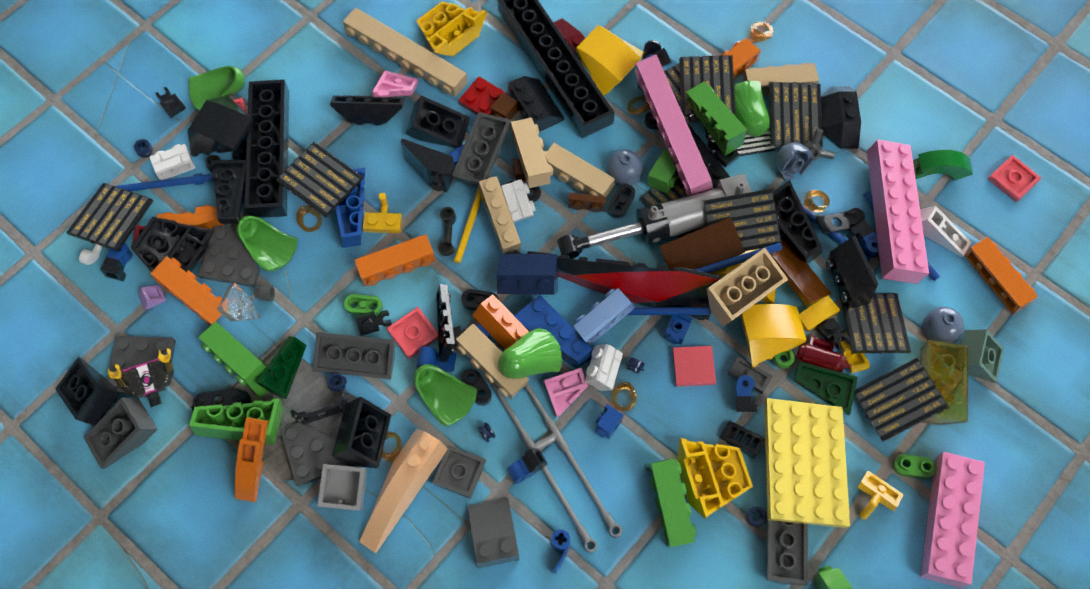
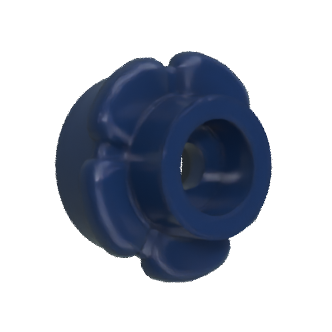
[626,357,645,374]
[327,373,347,392]

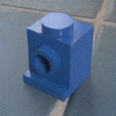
[664,315,692,345]
[594,404,624,439]

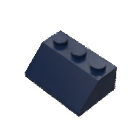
[497,254,558,295]

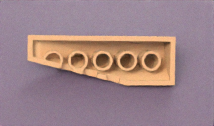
[359,429,448,553]

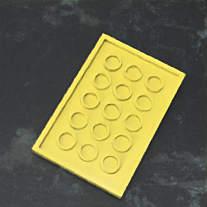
[764,398,850,528]

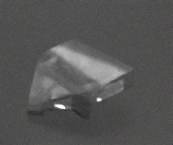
[217,283,260,321]

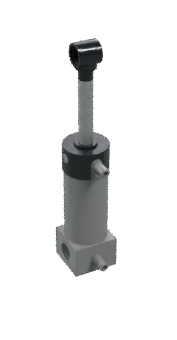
[557,173,753,259]

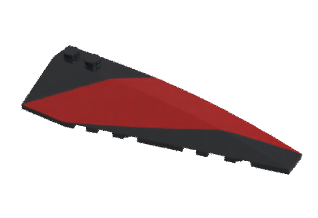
[527,251,721,320]

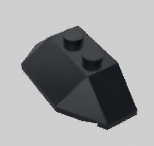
[820,86,861,149]
[330,95,405,126]

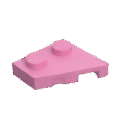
[372,71,418,97]
[544,368,588,417]

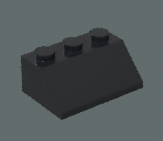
[508,76,565,132]
[826,236,878,309]
[332,397,391,468]

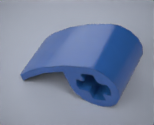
[416,346,457,372]
[551,529,570,574]

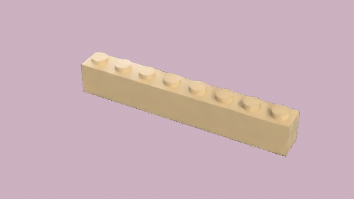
[343,8,468,98]

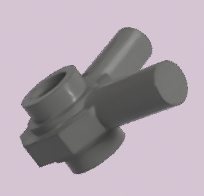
[805,128,835,160]

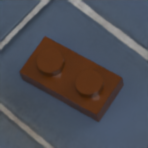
[568,193,606,212]

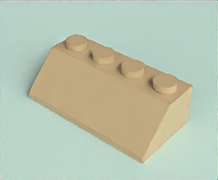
[707,248,788,327]

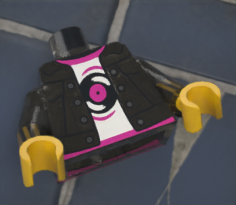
[107,349,174,408]

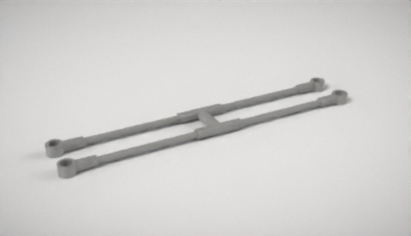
[483,343,622,553]

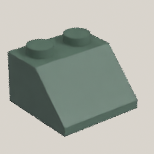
[956,329,1004,383]

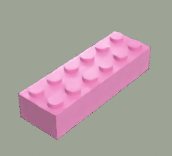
[920,452,985,588]

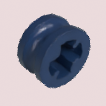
[134,139,153,158]
[477,422,496,443]
[746,506,767,527]

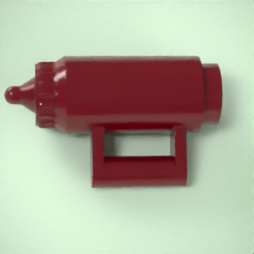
[796,336,852,372]

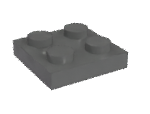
[432,445,486,499]

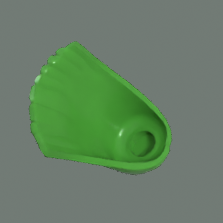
[189,66,245,111]
[733,80,770,137]
[236,216,298,271]
[498,328,562,379]
[413,364,477,426]

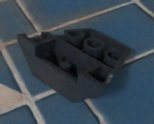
[188,95,254,157]
[131,217,214,294]

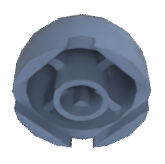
[775,143,813,179]
[607,150,643,186]
[922,307,964,346]

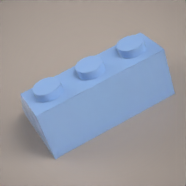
[574,288,635,345]

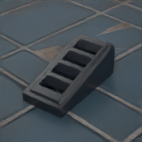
[719,420,765,459]

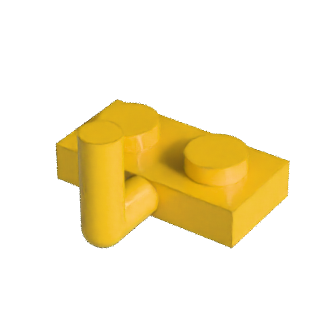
[363,193,402,233]
[858,471,904,520]

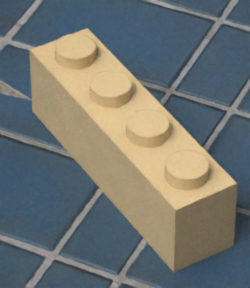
[743,63,819,96]
[511,118,553,188]
[547,143,615,197]
[479,176,521,254]
[456,324,529,400]

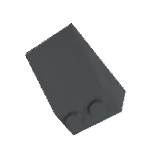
[84,398,158,469]
[468,498,520,568]

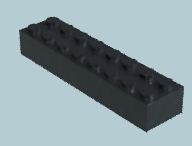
[245,79,289,218]

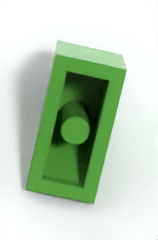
[648,149,677,194]
[814,566,852,589]

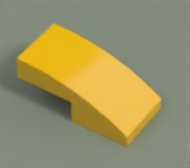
[799,296,840,332]
[840,331,870,374]

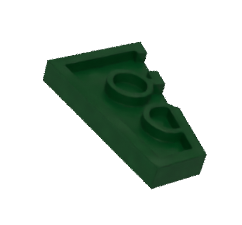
[255,336,307,399]
[794,361,858,416]

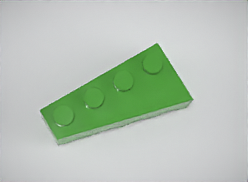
[685,81,747,155]
[198,321,268,398]
[189,398,284,445]
[645,458,697,547]

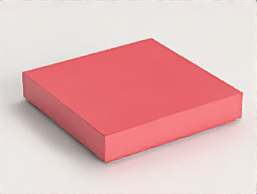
[988,155,1041,203]
[386,307,438,359]
[672,346,716,387]

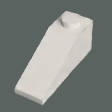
[920,206,971,257]

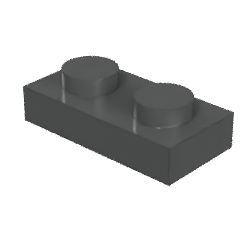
[728,356,773,394]

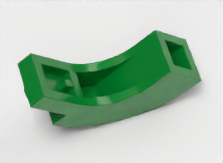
[913,150,973,180]

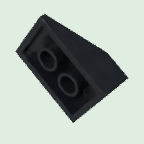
[405,95,470,148]
[401,138,455,193]
[55,357,119,426]

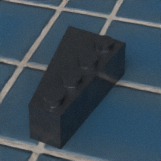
[772,179,822,264]

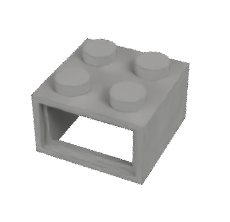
[318,464,368,511]

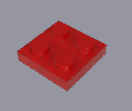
[458,76,507,115]

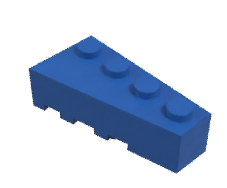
[334,168,365,248]
[514,295,593,369]

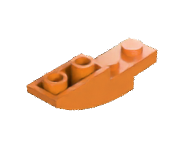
[157,205,227,230]
[235,417,269,502]

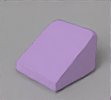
[138,285,166,310]

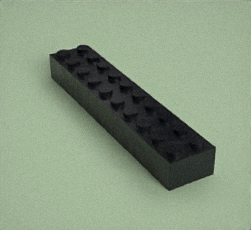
[497,0,615,138]

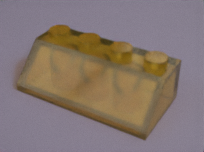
[920,340,968,425]

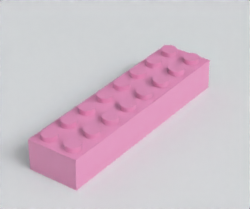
[635,55,713,196]
[867,139,929,284]

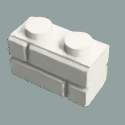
[150,144,196,180]
[500,179,536,223]
[585,344,623,391]

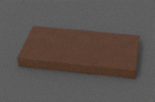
[659,217,745,270]
[759,236,832,306]

